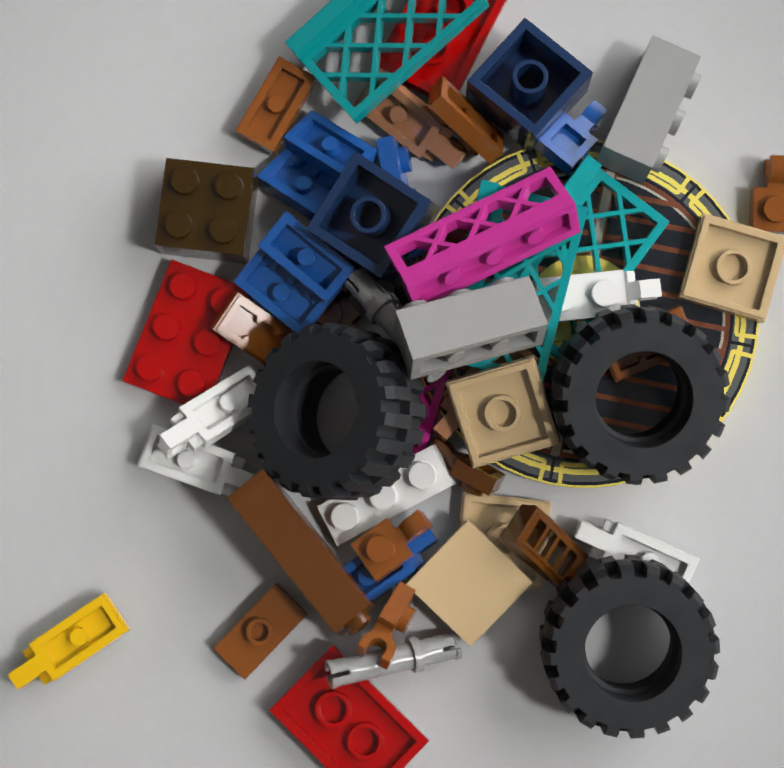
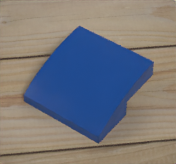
[257,110,378,220]
[233,211,356,333]

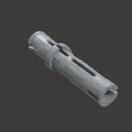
[344,267,446,382]
[324,631,462,689]

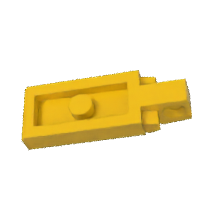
[7,593,131,690]

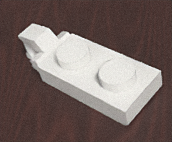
[532,270,662,323]
[157,365,257,459]
[137,424,255,496]
[572,519,700,583]

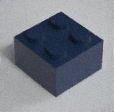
[466,18,593,154]
[306,151,439,282]

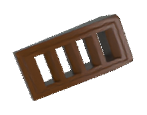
[498,504,588,588]

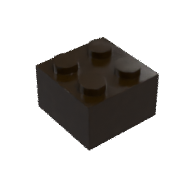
[155,158,258,264]

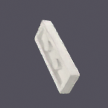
[317,444,456,546]

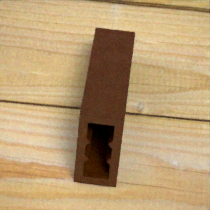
[227,469,377,636]

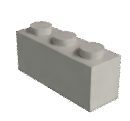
[596,35,702,184]
[394,276,548,380]

